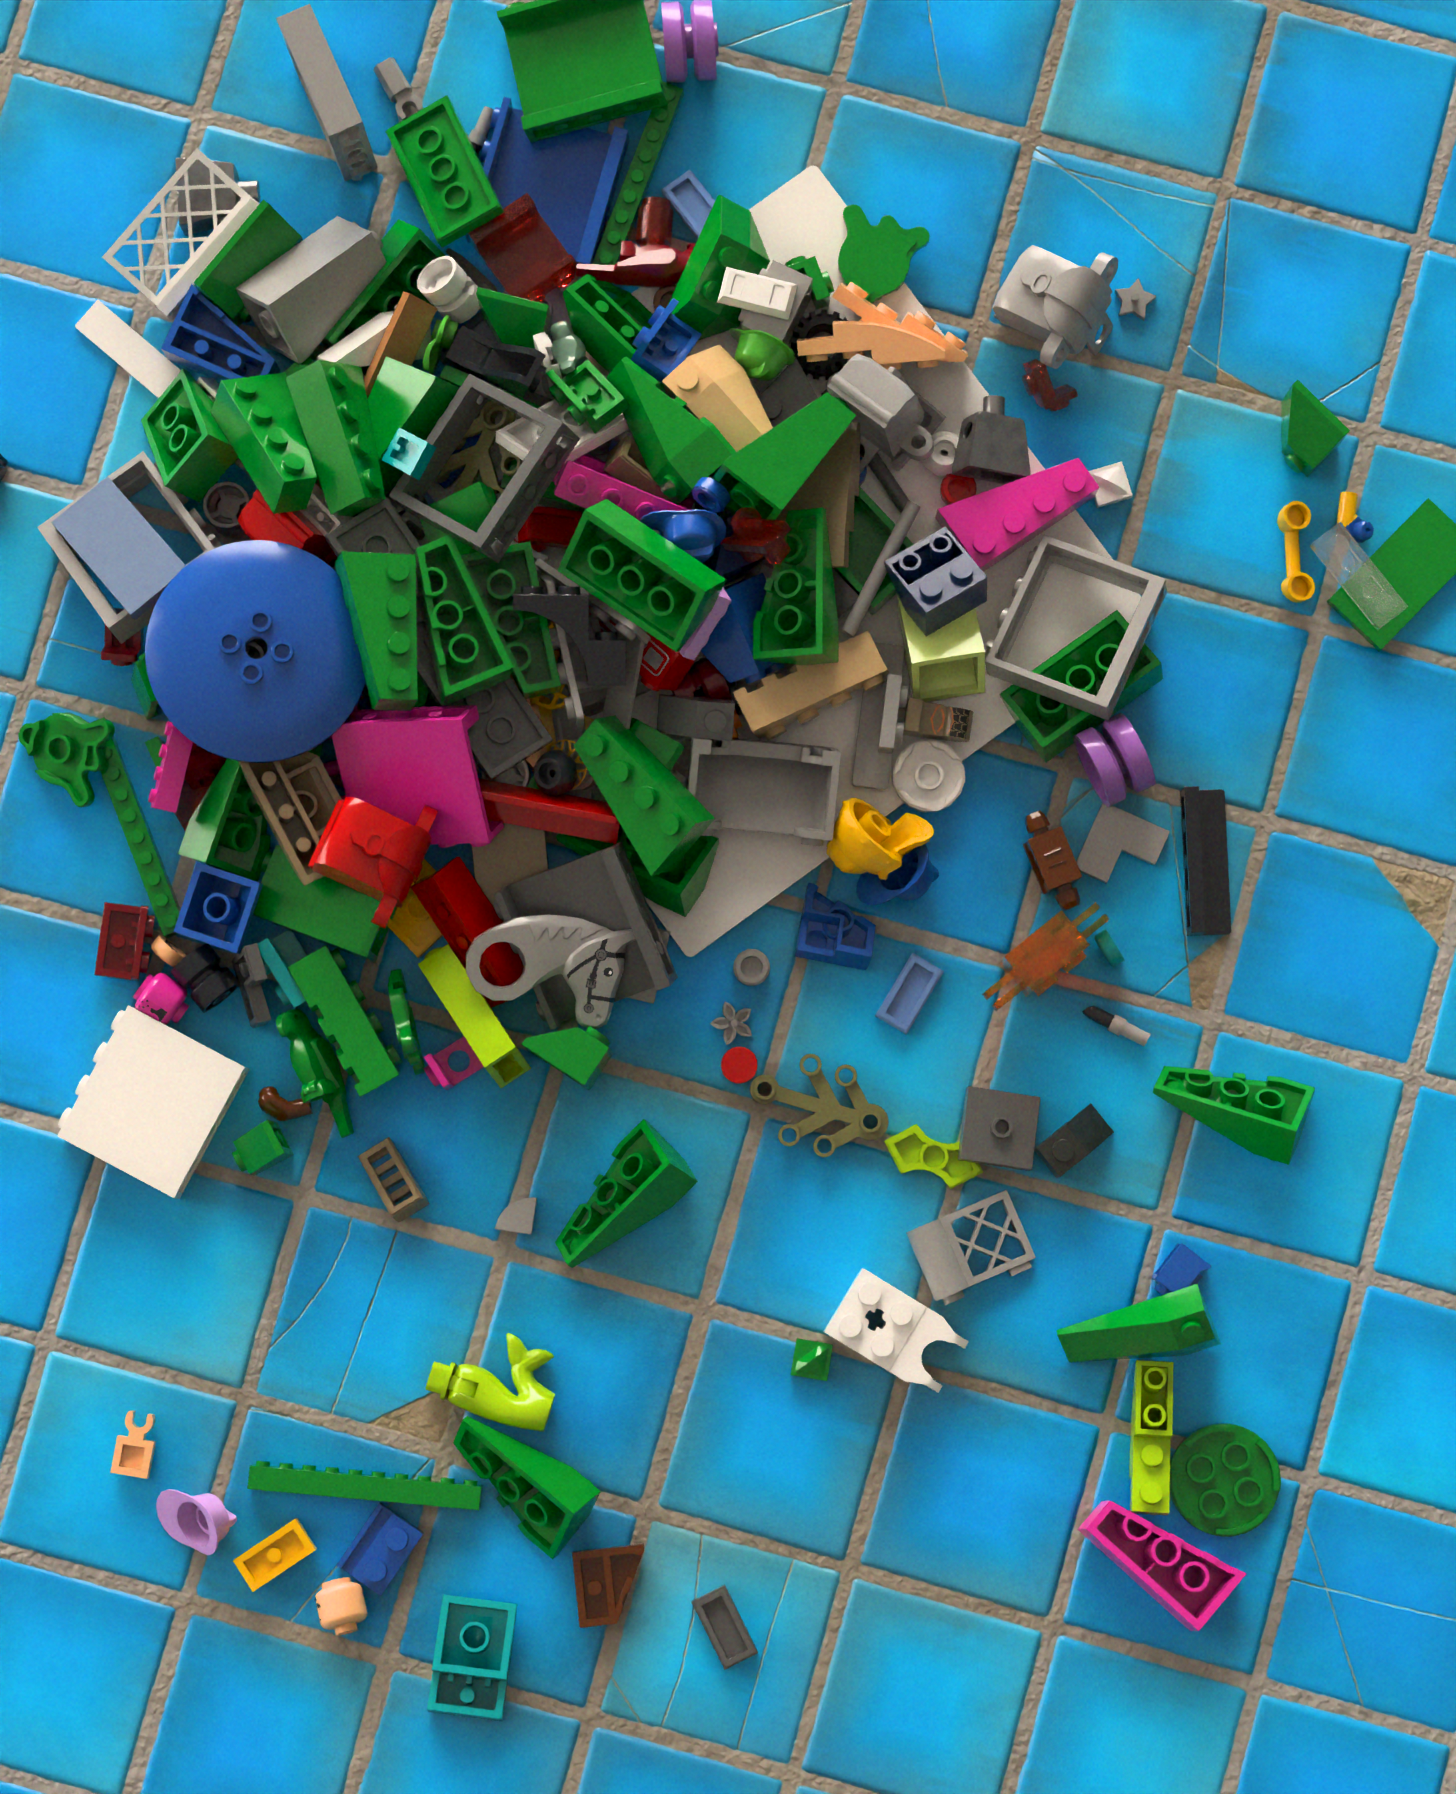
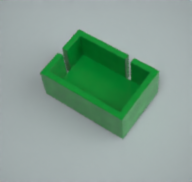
[833,486,914,616]

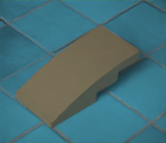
[774,422,860,568]
[472,820,549,923]

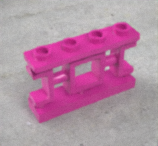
[553,453,695,521]

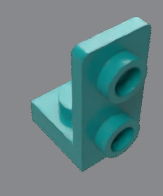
[382,428,437,480]

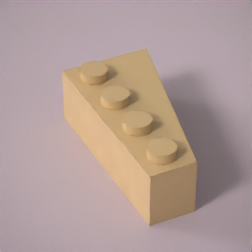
[733,631,890,741]

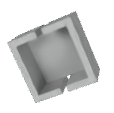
[738,260,813,346]

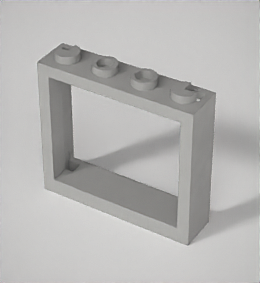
[276,4,378,182]
[37,451,222,644]
[985,535,1167,720]

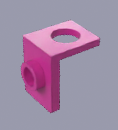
[423,1037,484,1090]

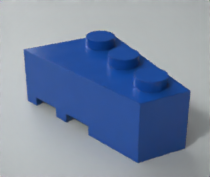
[161,284,281,382]

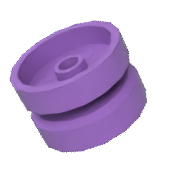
[661,0,719,83]
[1073,713,1156,807]

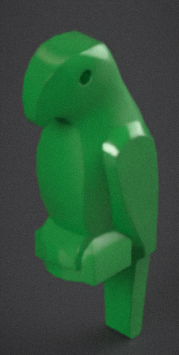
[276,1009,354,1138]

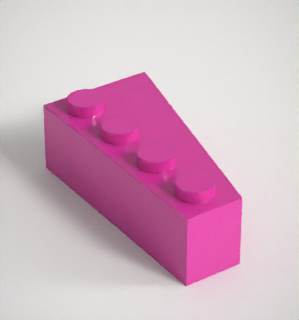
[935,458,1099,572]
[1077,1500,1246,1631]

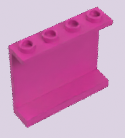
[332,705,504,848]

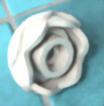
[922,431,959,477]

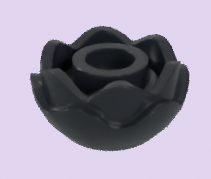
[533,750,578,797]

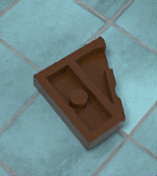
[572,1543,644,1628]

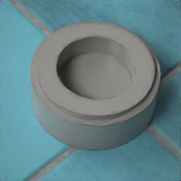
[733,949,770,986]

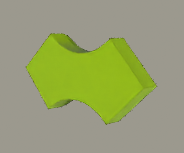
[884,1124,983,1189]

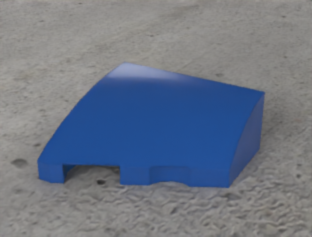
[795,883,876,970]

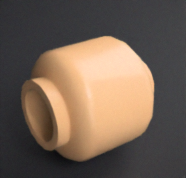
[315,1577,367,1636]

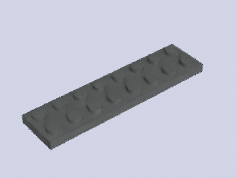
[325,497,553,782]

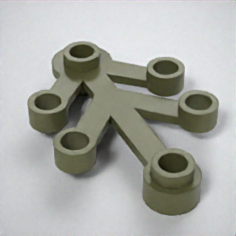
[434,401,523,494]
[750,1054,889,1157]

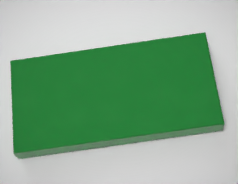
[386,95,504,248]
[1327,498,1456,651]

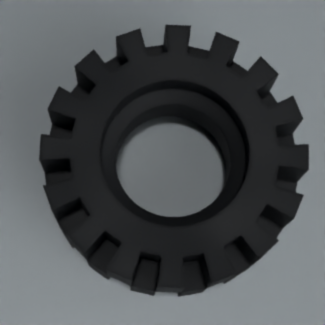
[791,309,850,380]

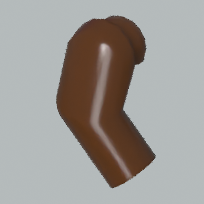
[258,1086,313,1121]

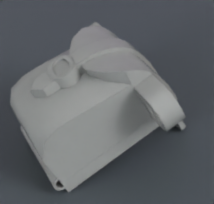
[992,245,1118,369]
[826,354,934,475]

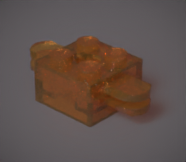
[982,902,1110,1011]

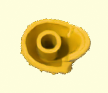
[826,798,934,880]

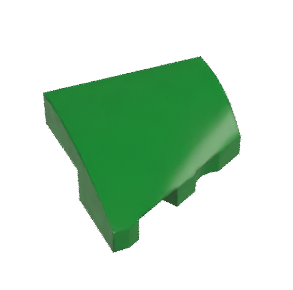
[420,481,497,555]

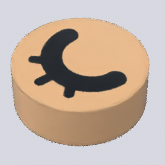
[151,935,187,967]

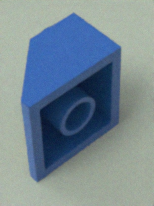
[173,862,263,954]

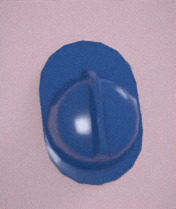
[640,510,726,563]
[856,844,939,905]

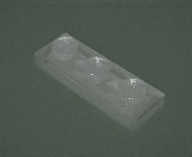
[1310,522,1408,631]

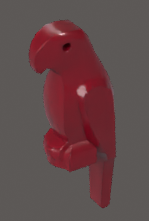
[576,240,696,288]

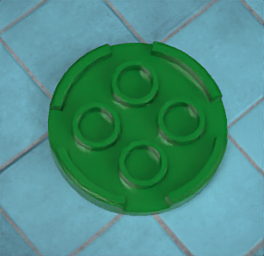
[1170,1423,1281,1537]

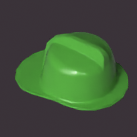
[729,328,796,381]

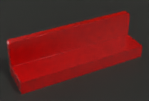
[478,778,620,844]
[411,856,524,1008]

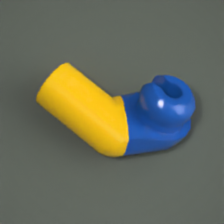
[1337,492,1374,543]

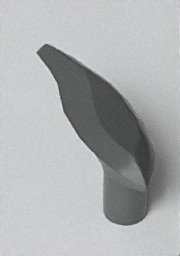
[446,248,498,311]

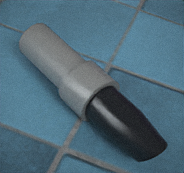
[469,106,494,156]
[1082,1006,1151,1046]

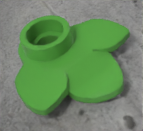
[422,315,459,375]

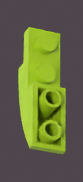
[1129,1360,1174,1516]

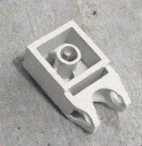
[824,1268,969,1393]

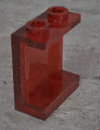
[468,193,577,303]

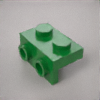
[546,359,629,434]

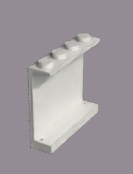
[57,1005,250,1199]

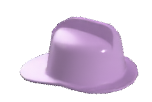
[156,1489,237,1555]

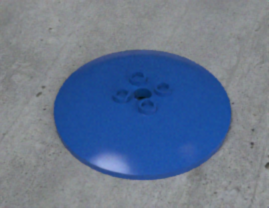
[145,540,366,763]

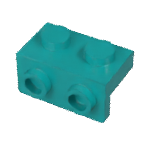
[258,930,308,1009]

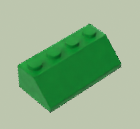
[321,219,446,377]
[557,499,726,652]
[1000,610,1163,763]

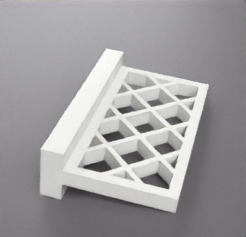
[102,148,259,316]

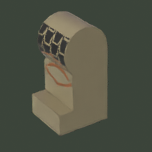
[903,698,973,742]

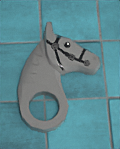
[466,914,636,1029]

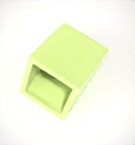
[897,594,985,702]

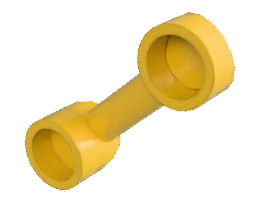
[1277,501,1315,603]

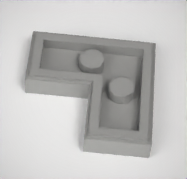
[1076,803,1170,883]

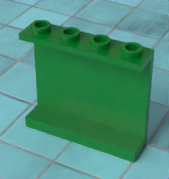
[497,0,668,143]

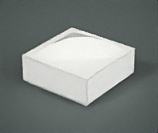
[1088,461,1133,508]

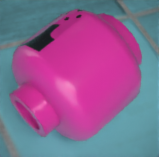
[132,972,189,1025]

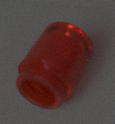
[636,197,674,246]

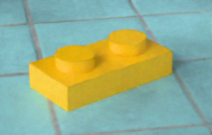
[233,1518,317,1592]

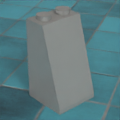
[235,216,387,364]

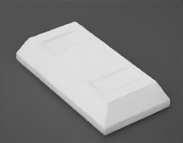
[717,267,798,320]

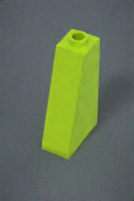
[418,944,531,1088]

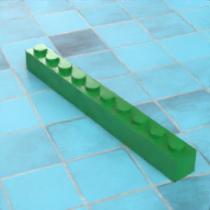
[592,82,684,284]
[91,718,181,938]
[247,1460,483,1510]

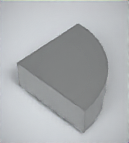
[495,1198,537,1235]

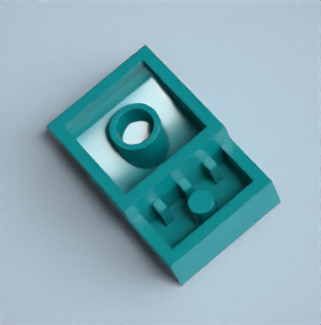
[427,1594,517,1722]

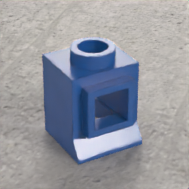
[1151,1243,1211,1295]

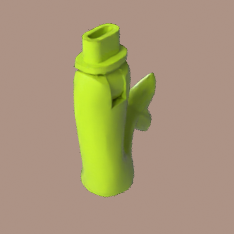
[425,1333,555,1432]

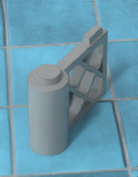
[906,1190,1036,1305]

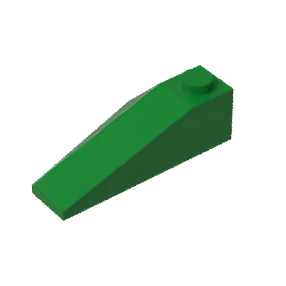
[606,357,736,505]
[753,507,839,665]
[453,1416,601,1559]

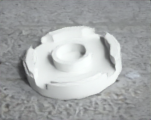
[893,739,965,812]

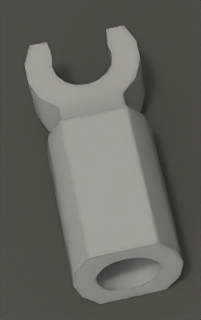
[374,57,423,121]

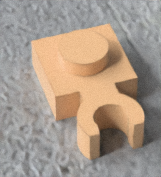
[110,1410,156,1479]

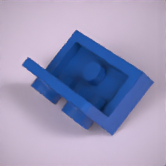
[630,298,702,383]

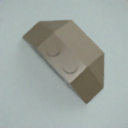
[238,752,342,886]

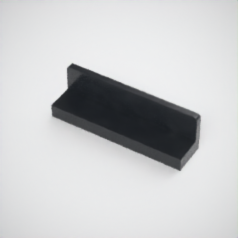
[1180,786,1231,936]

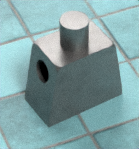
[175,158,260,235]
[952,395,1030,484]

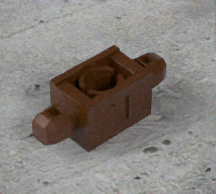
[1023,810,1082,911]

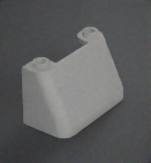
[687,738,841,846]

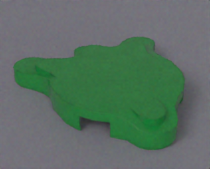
[838,204,930,304]
[19,713,115,807]
[388,969,425,1075]

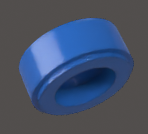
[692,477,730,513]

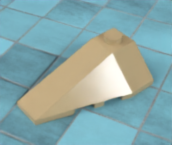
[662,344,773,452]

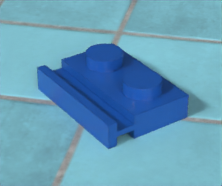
[336,1502,424,1596]

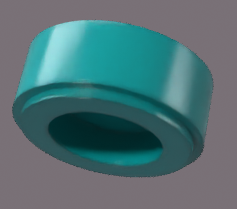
[1094,929,1125,967]

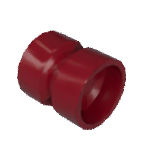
[671,659,732,699]

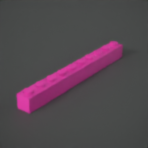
[148,721,193,813]

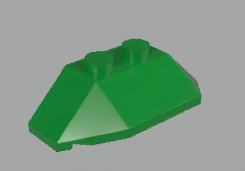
[668,195,770,340]
[563,274,666,394]

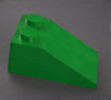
[141,369,239,503]

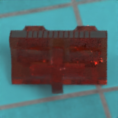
[721,507,791,564]

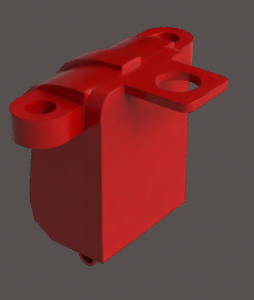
[237,489,337,567]
[308,797,439,929]

